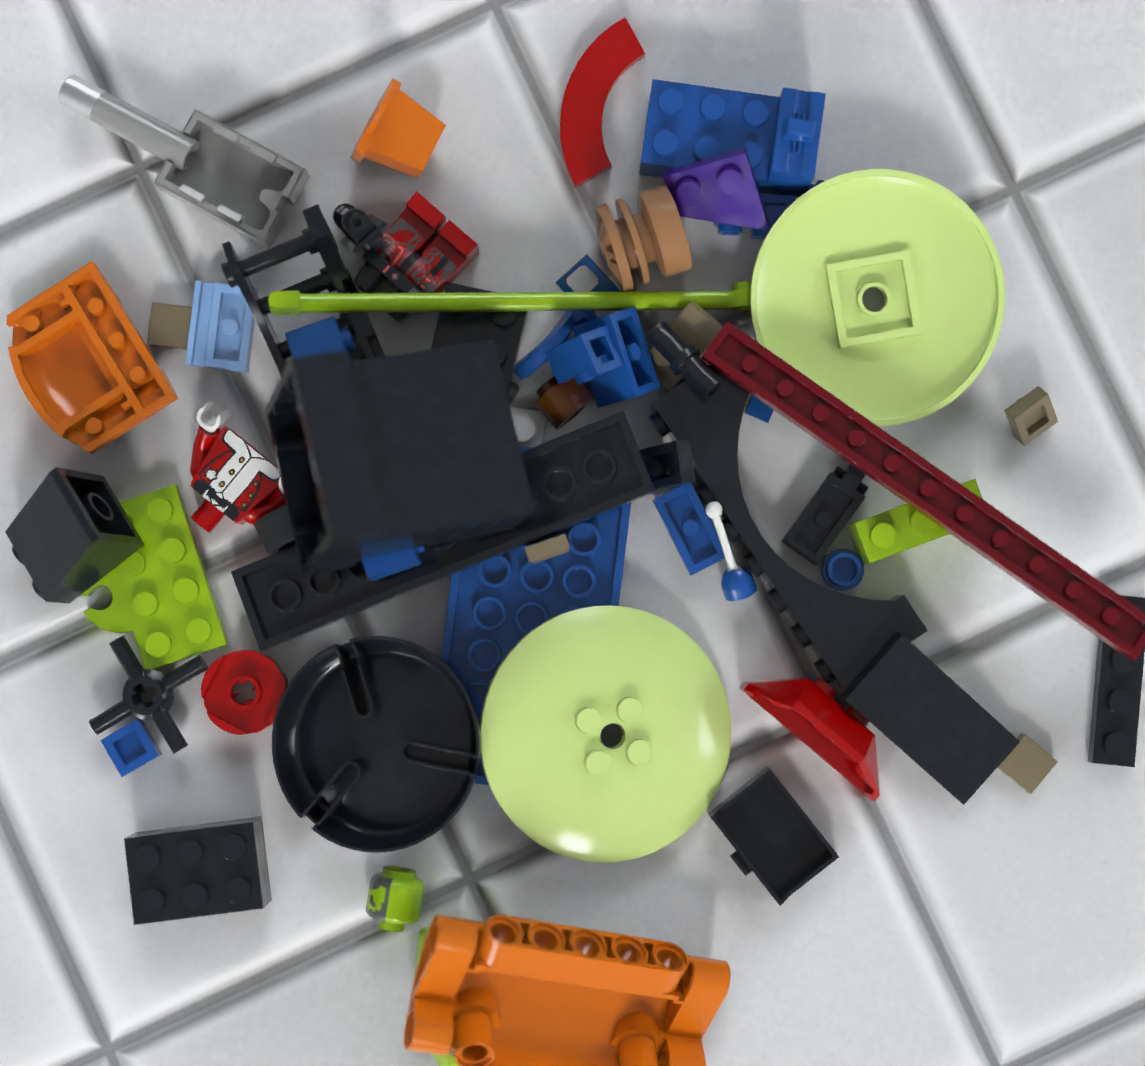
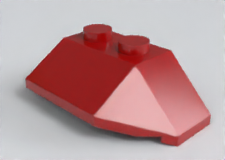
[739,677,880,802]

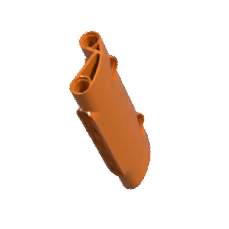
[404,915,731,1066]

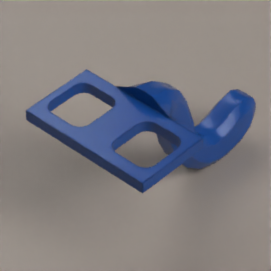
[513,254,638,380]

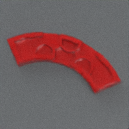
[560,17,645,188]

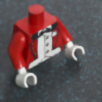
[190,401,286,533]

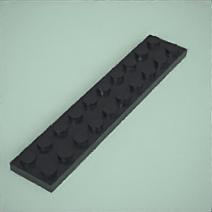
[231,411,656,651]

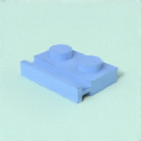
[185,280,259,373]

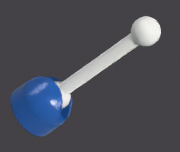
[705,501,757,601]

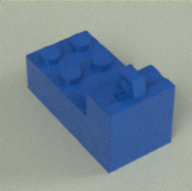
[639,79,826,197]

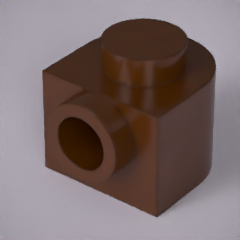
[535,376,595,430]

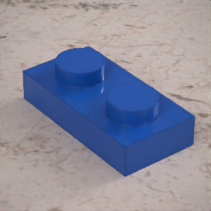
[652,483,725,576]

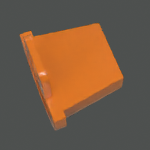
[350,78,446,179]

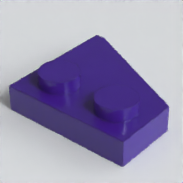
[663,147,769,230]

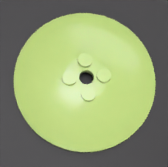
[749,169,1005,426]
[480,605,731,863]

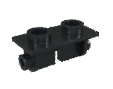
[333,203,387,253]

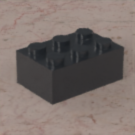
[124,816,272,925]

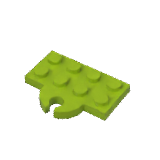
[80,484,229,670]

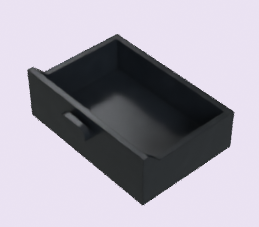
[708,767,839,906]

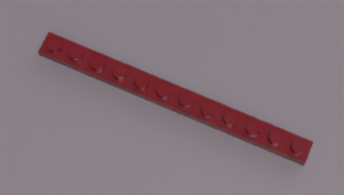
[701,321,1145,661]

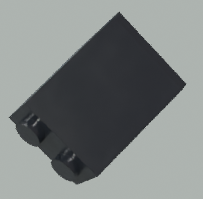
[5,467,145,603]

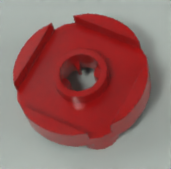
[201,650,288,735]

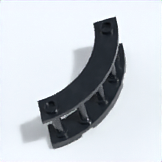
[221,204,385,376]

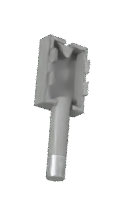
[58,75,310,249]

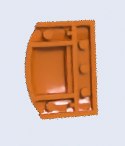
[6,261,179,454]

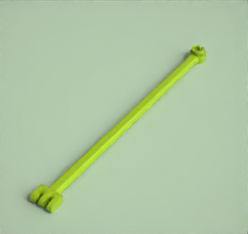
[268,281,751,316]

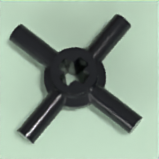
[89,636,208,754]

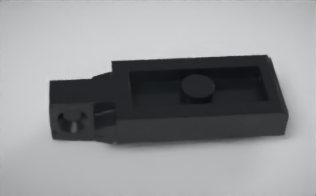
[780,464,869,566]

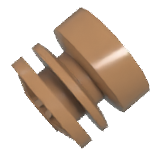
[595,184,692,292]

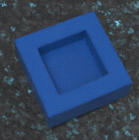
[100,719,162,777]

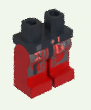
[354,191,479,324]

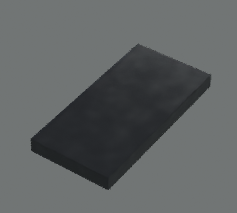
[841,632,1020,805]

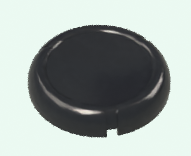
[272,636,481,853]

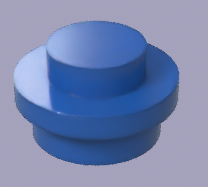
[821,549,864,591]

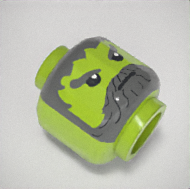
[366,866,425,932]

